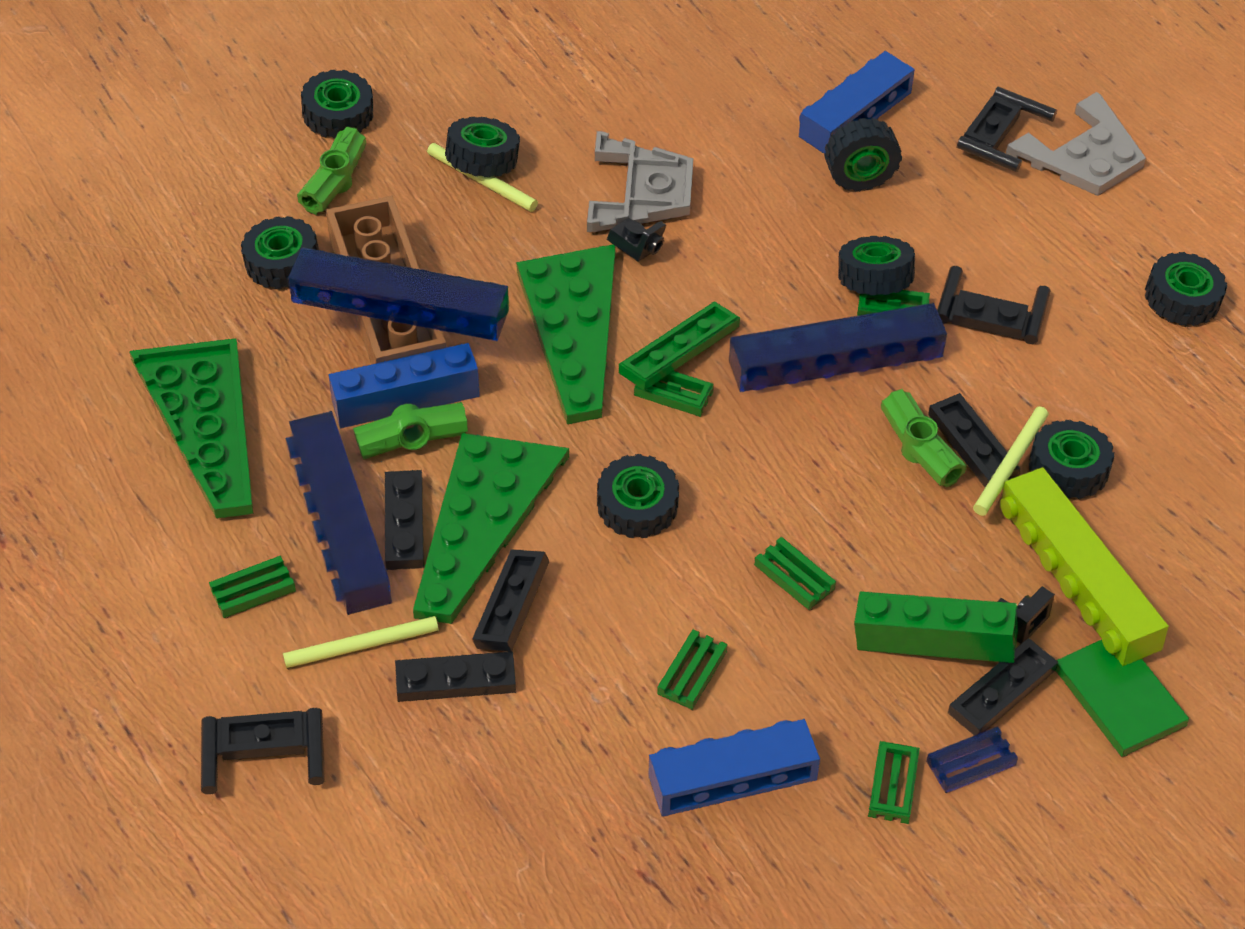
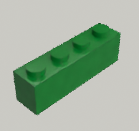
[854,591,1018,663]

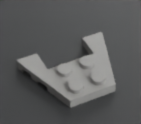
[1006,92,1146,196]
[587,131,693,232]

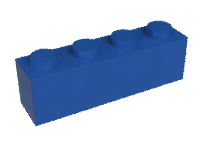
[799,51,915,153]
[328,343,480,429]
[648,719,820,817]

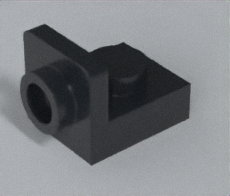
[606,218,666,262]
[997,586,1055,644]

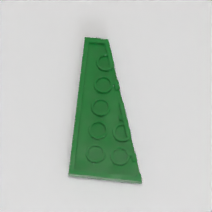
[516,244,616,425]
[129,338,254,519]
[413,433,569,624]

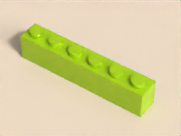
[1000,467,1169,666]

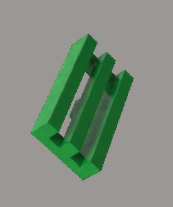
[857,290,930,327]
[634,371,714,417]
[754,537,836,610]
[209,555,296,618]
[657,629,728,710]
[868,741,920,824]

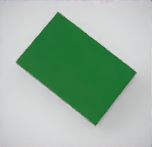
[1056,639,1189,757]

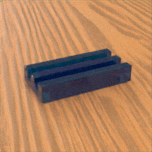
[926,727,1018,793]

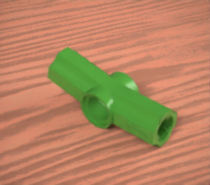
[297,127,366,215]
[881,389,966,488]
[353,402,468,460]

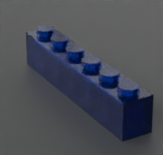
[288,248,509,341]
[729,303,947,392]
[285,411,392,615]

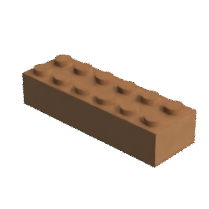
[326,195,446,364]

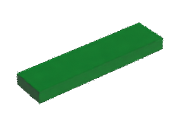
[618,301,740,391]

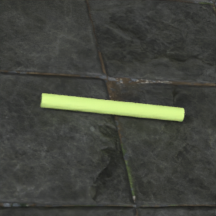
[427,143,538,212]
[973,406,1049,516]
[283,616,439,668]

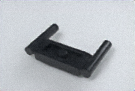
[957,86,1057,172]
[935,266,1051,344]
[201,708,325,794]

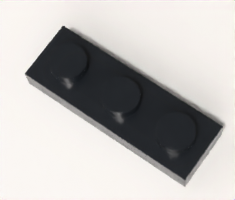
[928,393,1020,487]
[385,470,424,570]
[472,549,549,652]
[948,638,1058,738]
[395,651,516,702]

